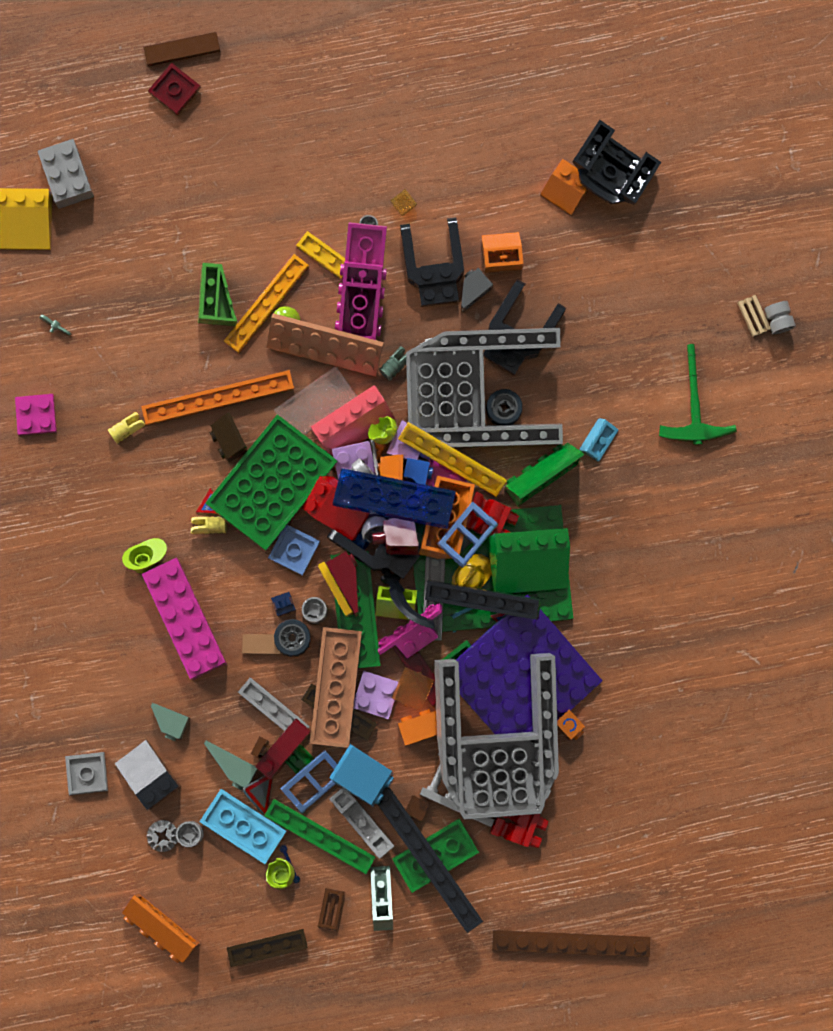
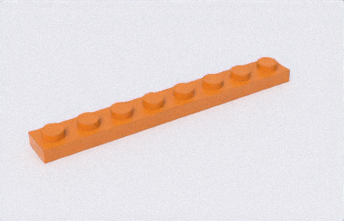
[141,370,294,426]

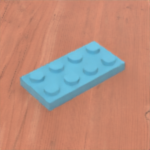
[200,789,286,864]

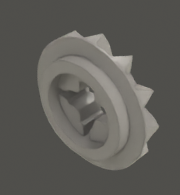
[147,820,177,852]

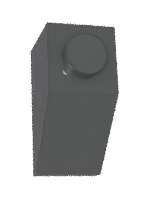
[461,268,493,312]

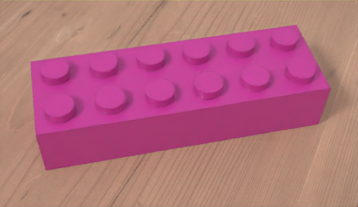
[142,558,227,680]

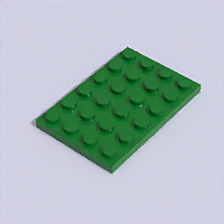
[205,414,338,551]

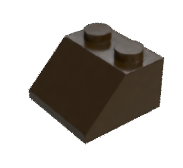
[209,412,248,462]

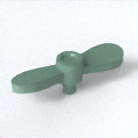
[39,314,71,336]

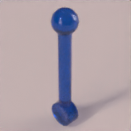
[280,845,300,884]

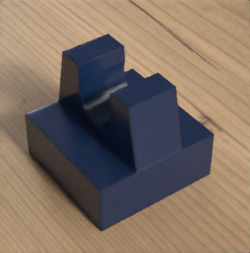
[271,592,296,617]

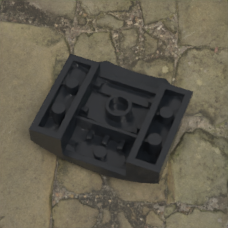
[572,120,662,205]

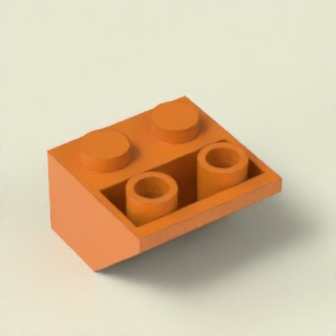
[481,232,523,273]

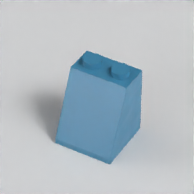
[329,744,394,807]

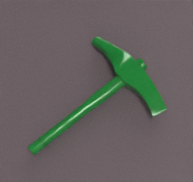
[659,344,737,446]

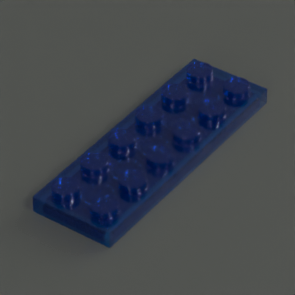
[333,468,456,529]

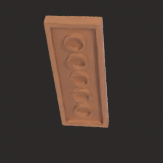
[266,313,384,377]
[310,627,362,748]

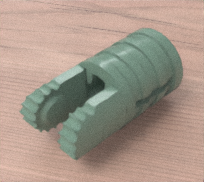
[378,346,406,381]

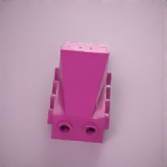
[335,222,387,340]

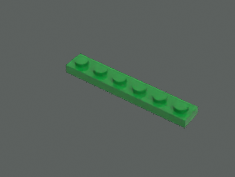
[264,799,376,874]

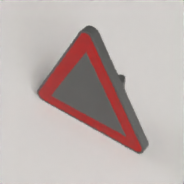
[243,775,273,815]

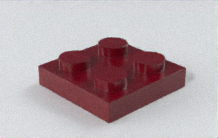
[148,63,201,115]

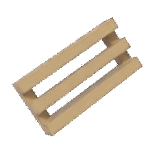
[737,295,771,337]

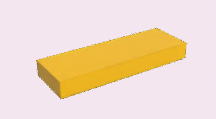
[296,231,345,280]
[318,562,353,617]

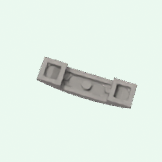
[330,788,394,859]

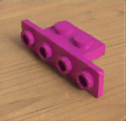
[378,602,442,658]

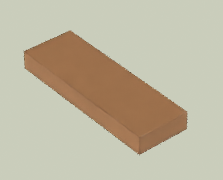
[242,634,296,654]

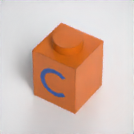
[557,710,585,740]

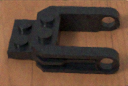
[400,217,464,307]
[484,279,566,376]
[327,490,421,579]

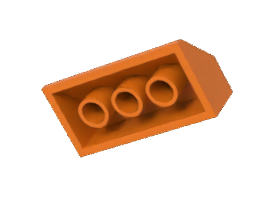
[419,476,475,559]
[122,894,199,963]

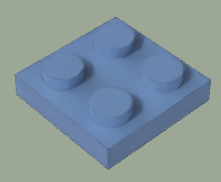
[268,525,320,576]

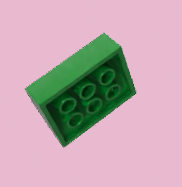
[504,443,584,507]
[487,528,570,594]

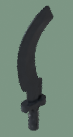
[380,569,435,628]

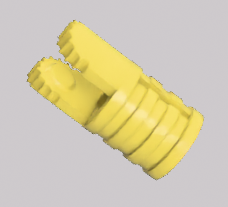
[108,412,145,444]
[191,516,227,534]

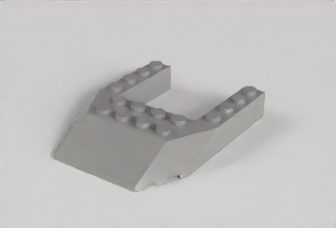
[406,328,563,447]
[434,653,559,819]

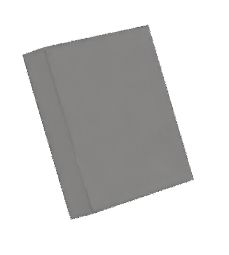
[65,752,109,795]

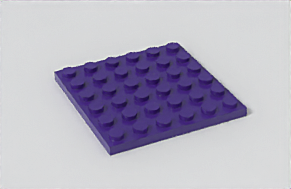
[456,595,603,734]

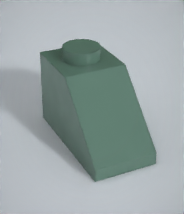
[151,703,190,741]

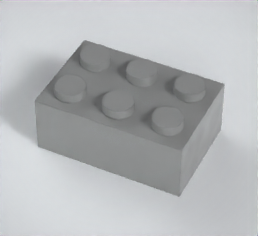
[38,139,94,209]

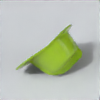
[122,538,167,573]

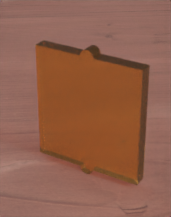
[391,667,434,711]

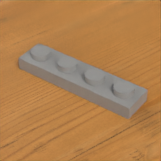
[238,678,310,731]

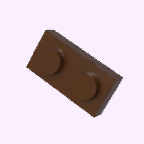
[250,736,270,758]

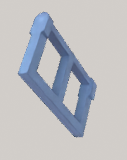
[437,502,498,567]
[280,750,337,814]

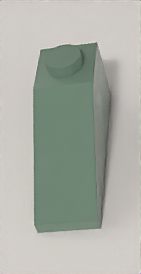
[204,740,258,790]
[370,866,394,931]

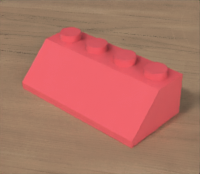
[311,385,396,457]

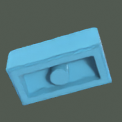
[580,418,618,462]

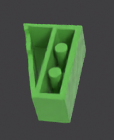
[198,263,237,326]

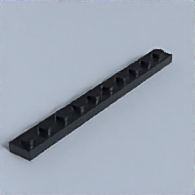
[378,787,483,934]

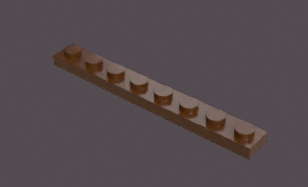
[492,930,650,957]

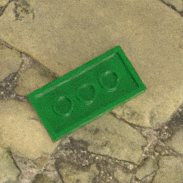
[392,819,479,893]

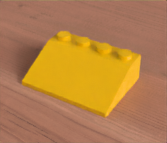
[0,188,52,250]

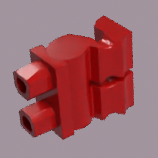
[466,491,519,537]
[489,814,549,848]

